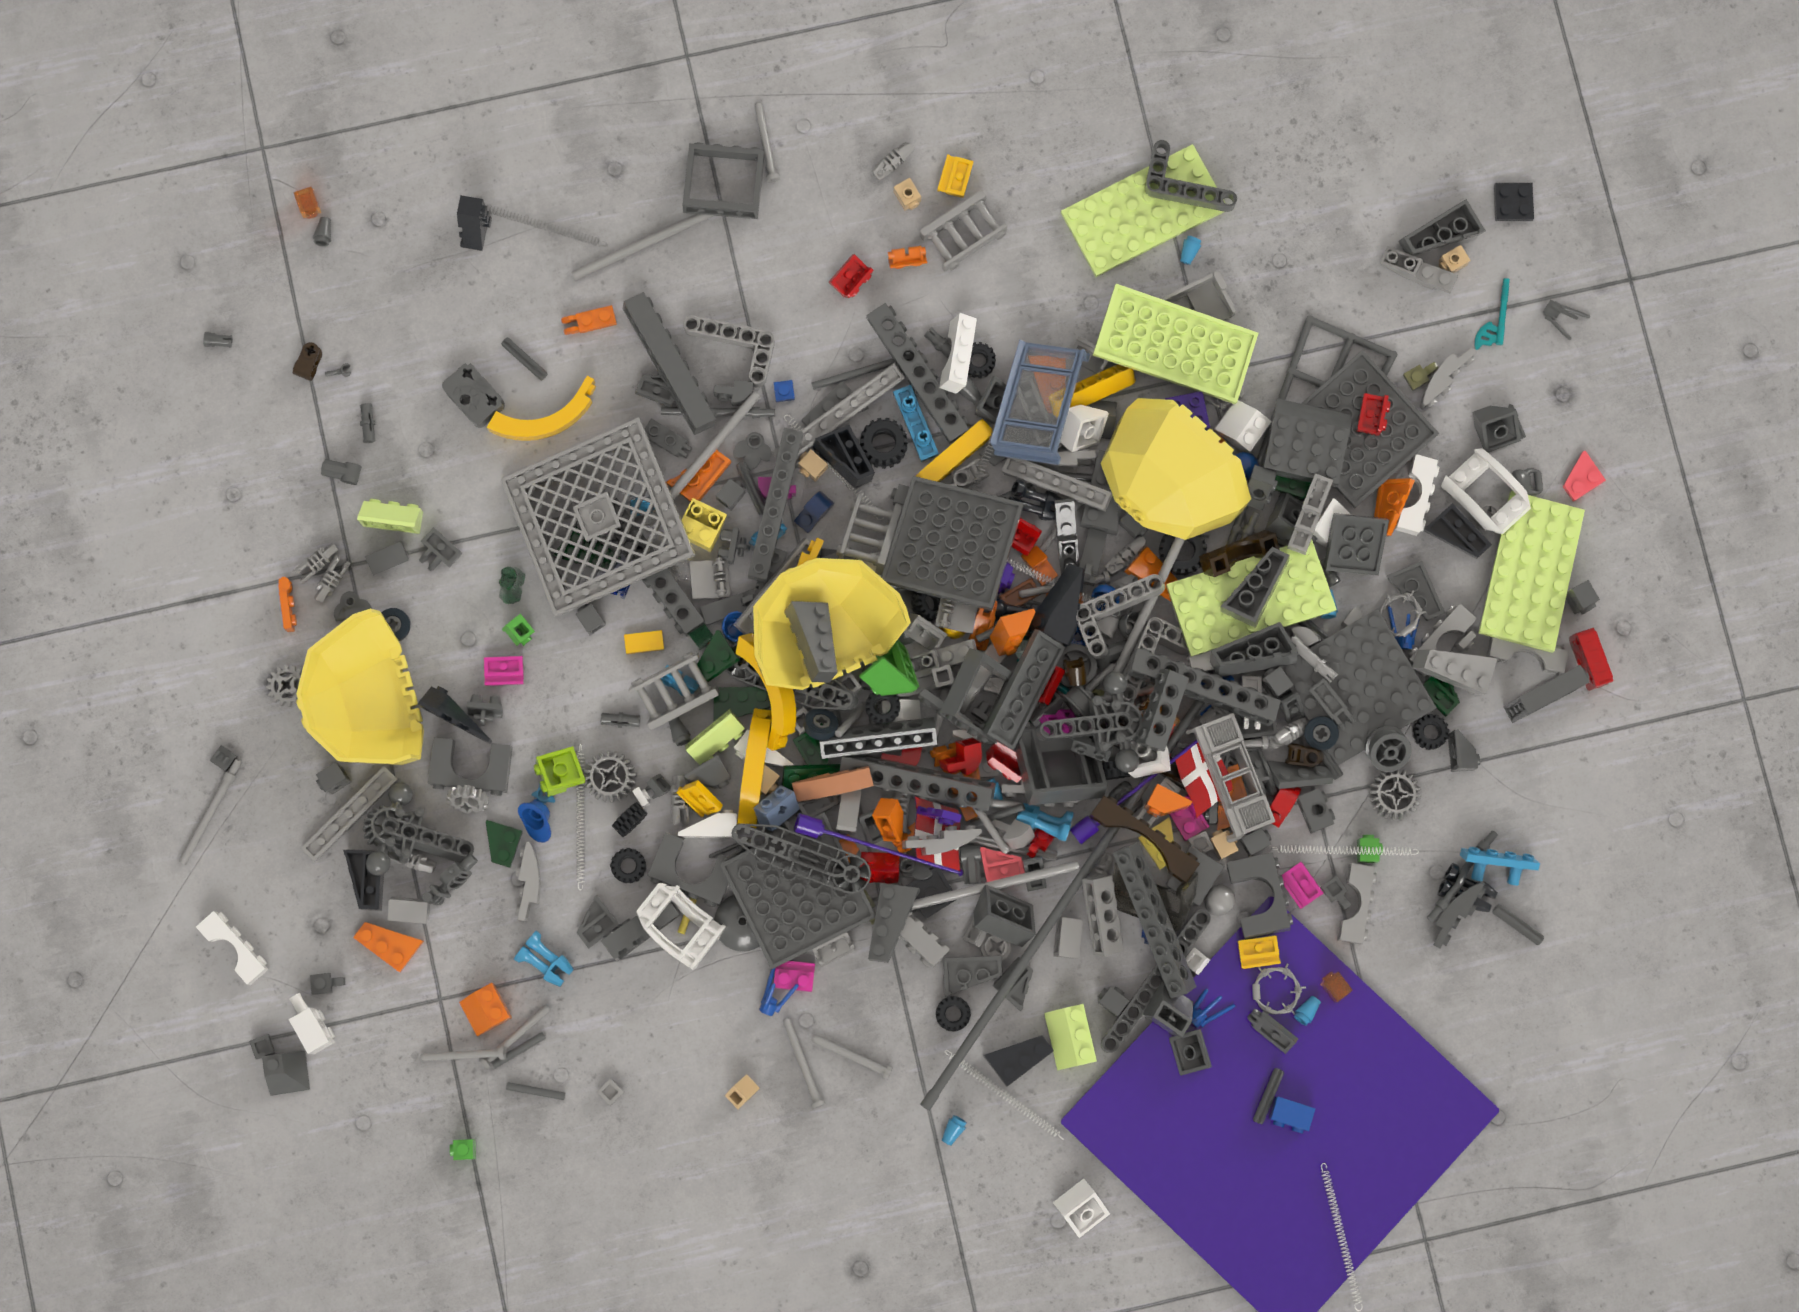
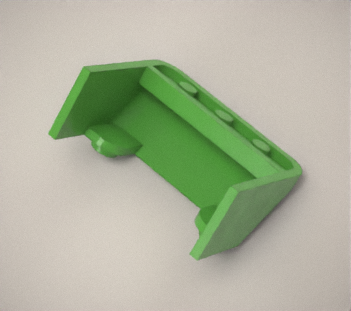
[859,640,919,696]

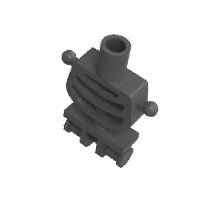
[422,853,478,905]

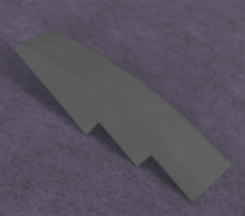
[762,795,840,840]

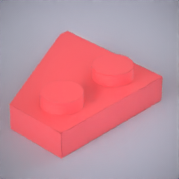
[1563,451,1606,502]
[980,847,1024,882]

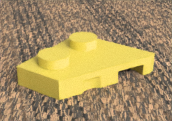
[1138,817,1174,870]

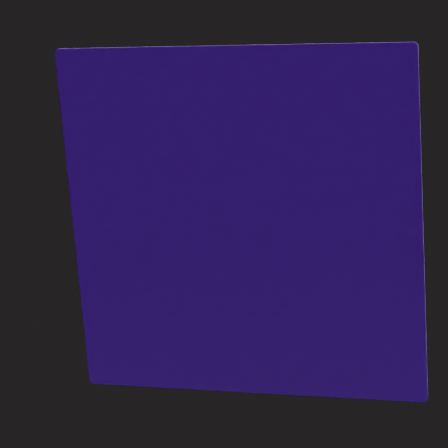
[1061,896,1499,1312]

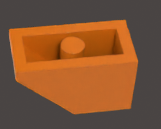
[872,798,904,842]

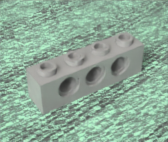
[1082,874,1124,957]

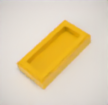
[624,630,664,654]

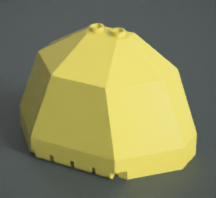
[1100,398,1251,540]
[753,558,911,690]
[296,608,424,765]

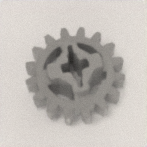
[266,665,302,707]
[446,785,489,813]

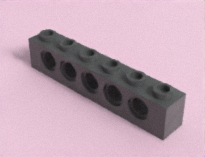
[819,717,937,759]

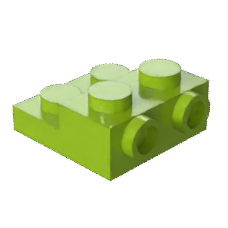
[533,746,585,797]

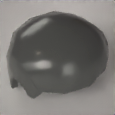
[1118,611,1140,640]

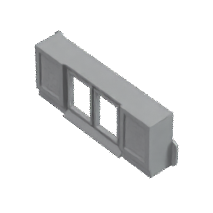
[1160,271,1236,321]
[1186,713,1276,843]

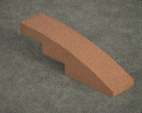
[792,766,874,802]

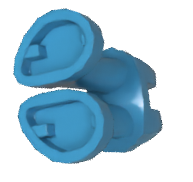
[1016,803,1074,842]
[514,930,574,987]

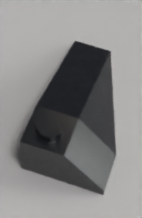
[1029,564,1085,646]
[418,686,492,744]

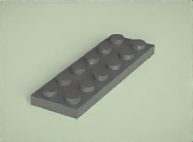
[983,629,1065,750]

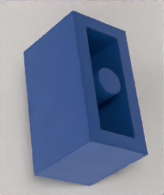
[1269,1097,1316,1134]

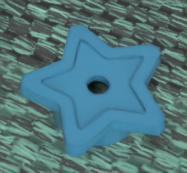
[531,784,555,804]

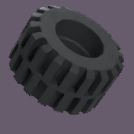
[860,418,908,469]
[1159,534,1207,575]

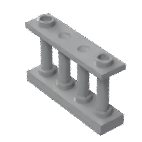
[920,190,1008,271]
[836,493,903,575]
[628,651,720,730]

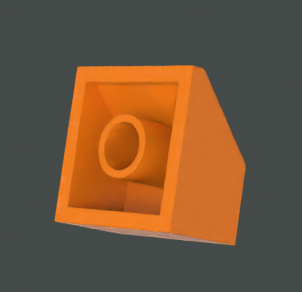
[990,609,1035,656]
[1144,784,1192,818]
[459,983,512,1037]

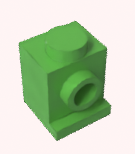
[502,614,535,646]

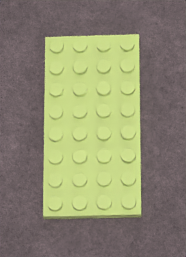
[1061,144,1225,277]
[1093,284,1258,404]
[1478,491,1585,653]
[1166,539,1337,657]

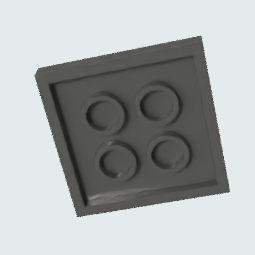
[1323,513,1389,576]

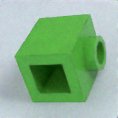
[1357,835,1383,863]
[450,1139,476,1160]

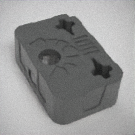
[442,363,505,428]

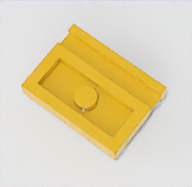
[937,154,974,198]
[676,780,723,818]
[1237,936,1281,969]

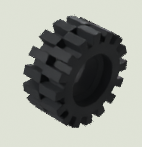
[968,342,996,379]
[911,592,941,621]
[866,692,900,725]
[1412,714,1450,750]
[1102,761,1131,780]
[612,802,648,837]
[610,848,646,884]
[936,996,971,1032]

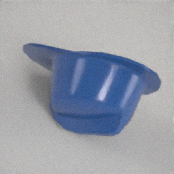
[518,798,551,843]

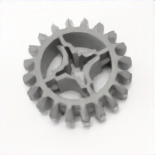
[584,751,636,803]
[1369,770,1422,821]

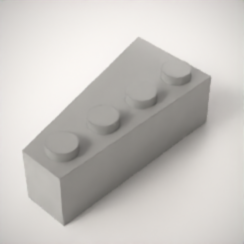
[1412,650,1498,694]
[898,912,950,968]

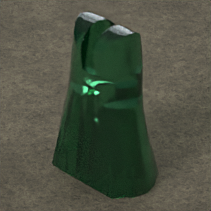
[499,566,525,604]

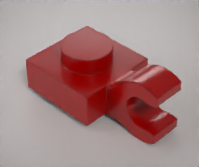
[1027,828,1055,858]

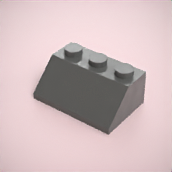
[973,885,1036,947]

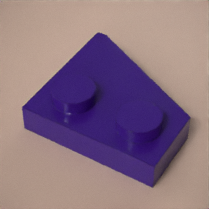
[916,806,962,826]

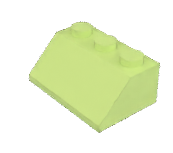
[357,499,423,534]
[685,709,745,765]
[1044,1004,1097,1070]

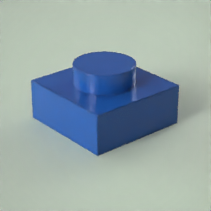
[773,380,795,402]

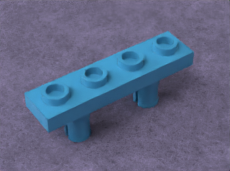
[893,385,939,462]
[1460,847,1540,886]

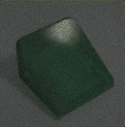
[689,624,713,650]

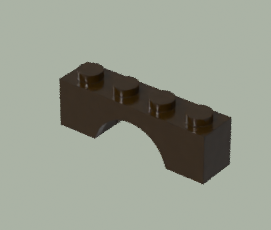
[1199,530,1280,577]

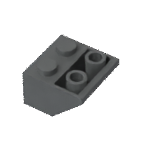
[1143,981,1193,1037]

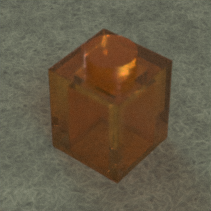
[293,187,321,219]
[1320,971,1353,1003]

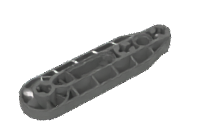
[726,643,858,710]
[731,824,871,894]

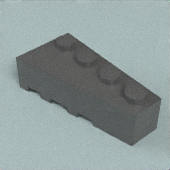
[1398,199,1486,255]
[1080,450,1118,536]
[1220,547,1290,628]
[784,601,837,683]
[1210,622,1298,677]
[601,902,680,962]

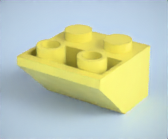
[682,498,727,552]

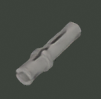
[1291,635,1338,683]

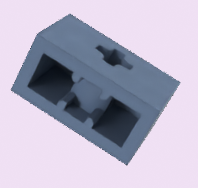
[754,786,800,831]

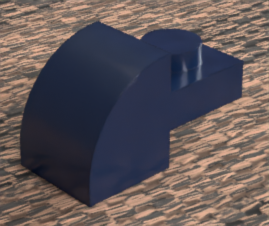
[794,491,835,533]

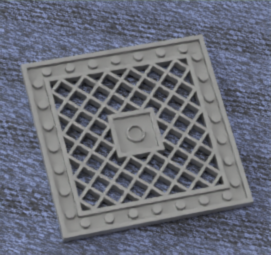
[501,417,696,617]

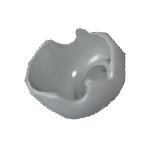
[1204,885,1235,916]

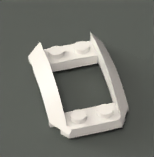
[1441,448,1531,534]
[636,883,726,970]

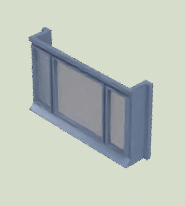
[990,340,1090,465]

